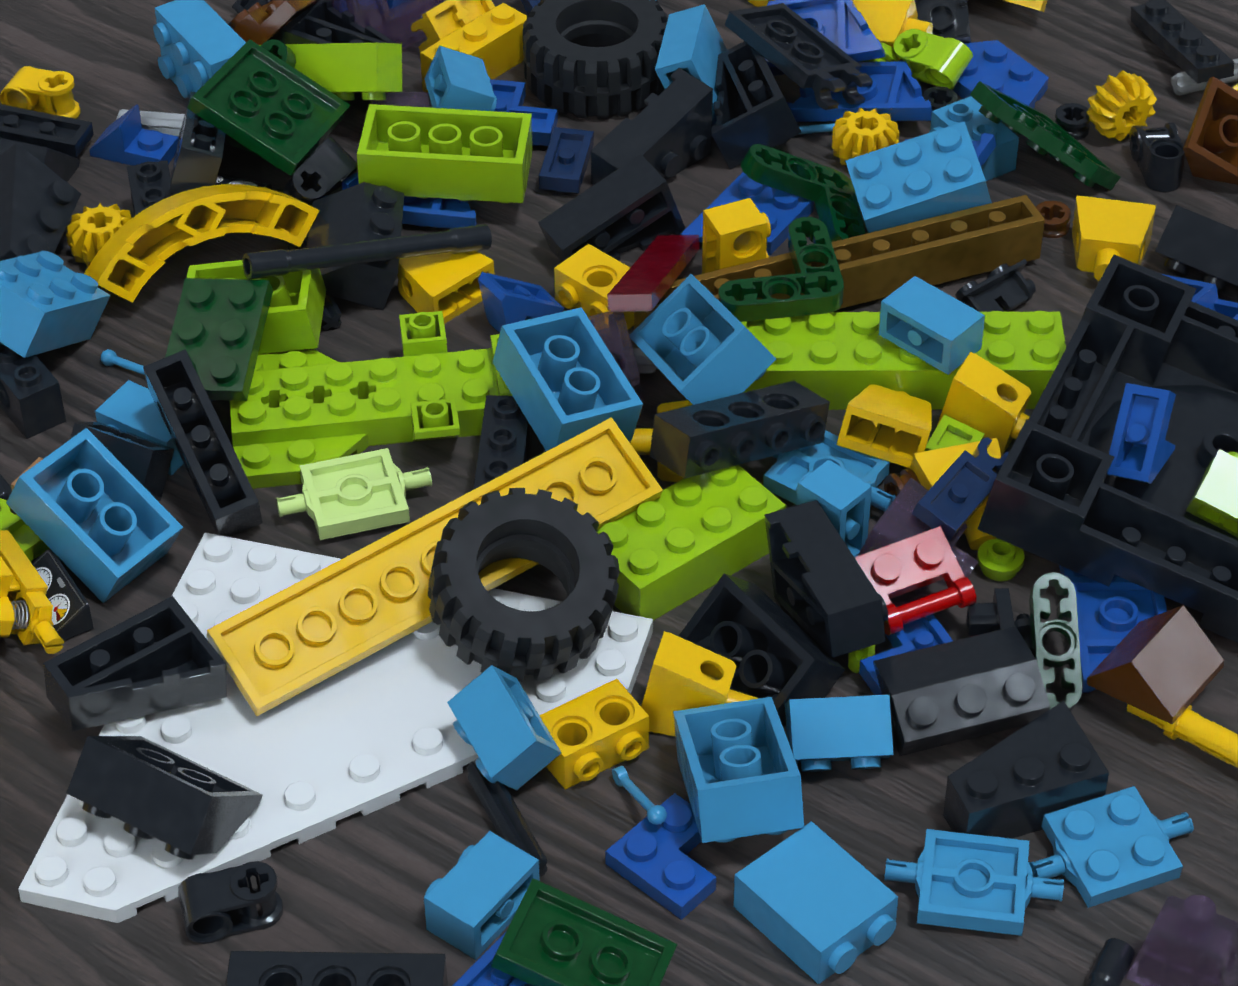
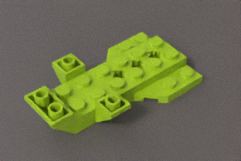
[229,311,512,489]

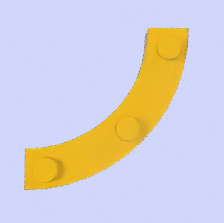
[84,184,320,303]

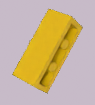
[420,3,527,94]

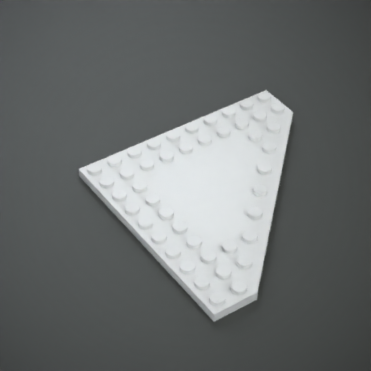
[18,532,653,923]

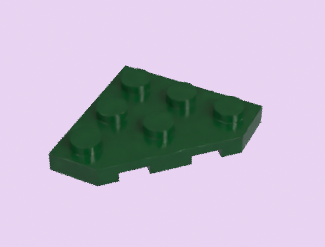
[970,81,1121,190]

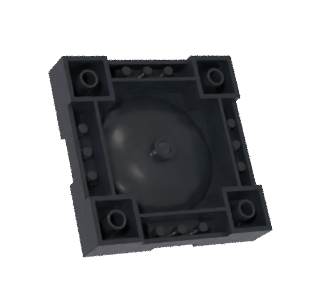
[978,255,1238,643]

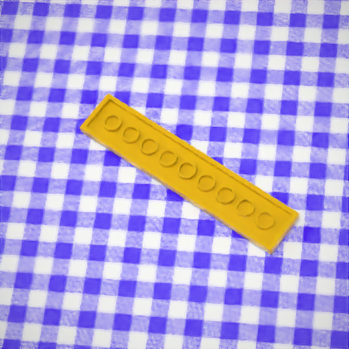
[206,417,663,717]

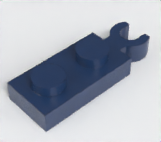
[912,437,1009,541]

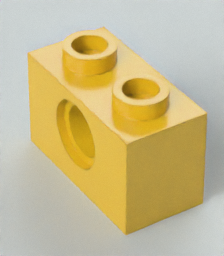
[554,244,634,337]

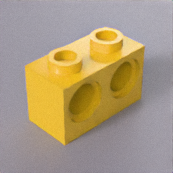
[702,198,771,274]
[539,679,649,790]

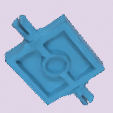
[763,430,897,514]
[1029,786,1194,908]
[884,829,1064,936]

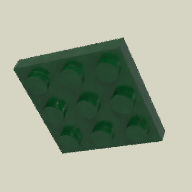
[187,39,351,176]

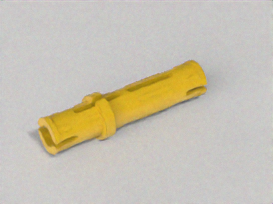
[1127,704,1238,768]

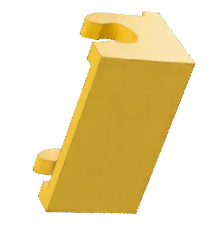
[411,0,495,51]

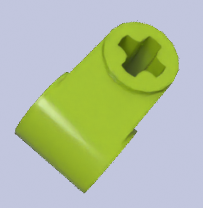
[893,29,973,90]

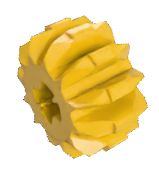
[1086,70,1157,142]
[832,107,900,165]
[66,202,133,267]

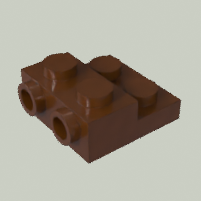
[228,0,317,45]

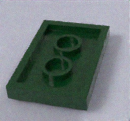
[165,278,273,401]
[491,878,677,986]

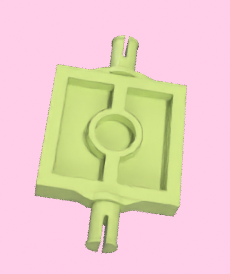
[276,448,432,540]

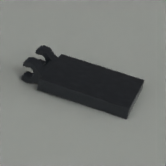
[725,3,873,110]

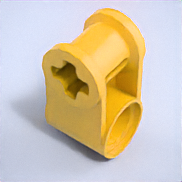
[0,66,81,119]

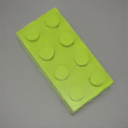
[357,104,532,203]
[597,465,786,621]

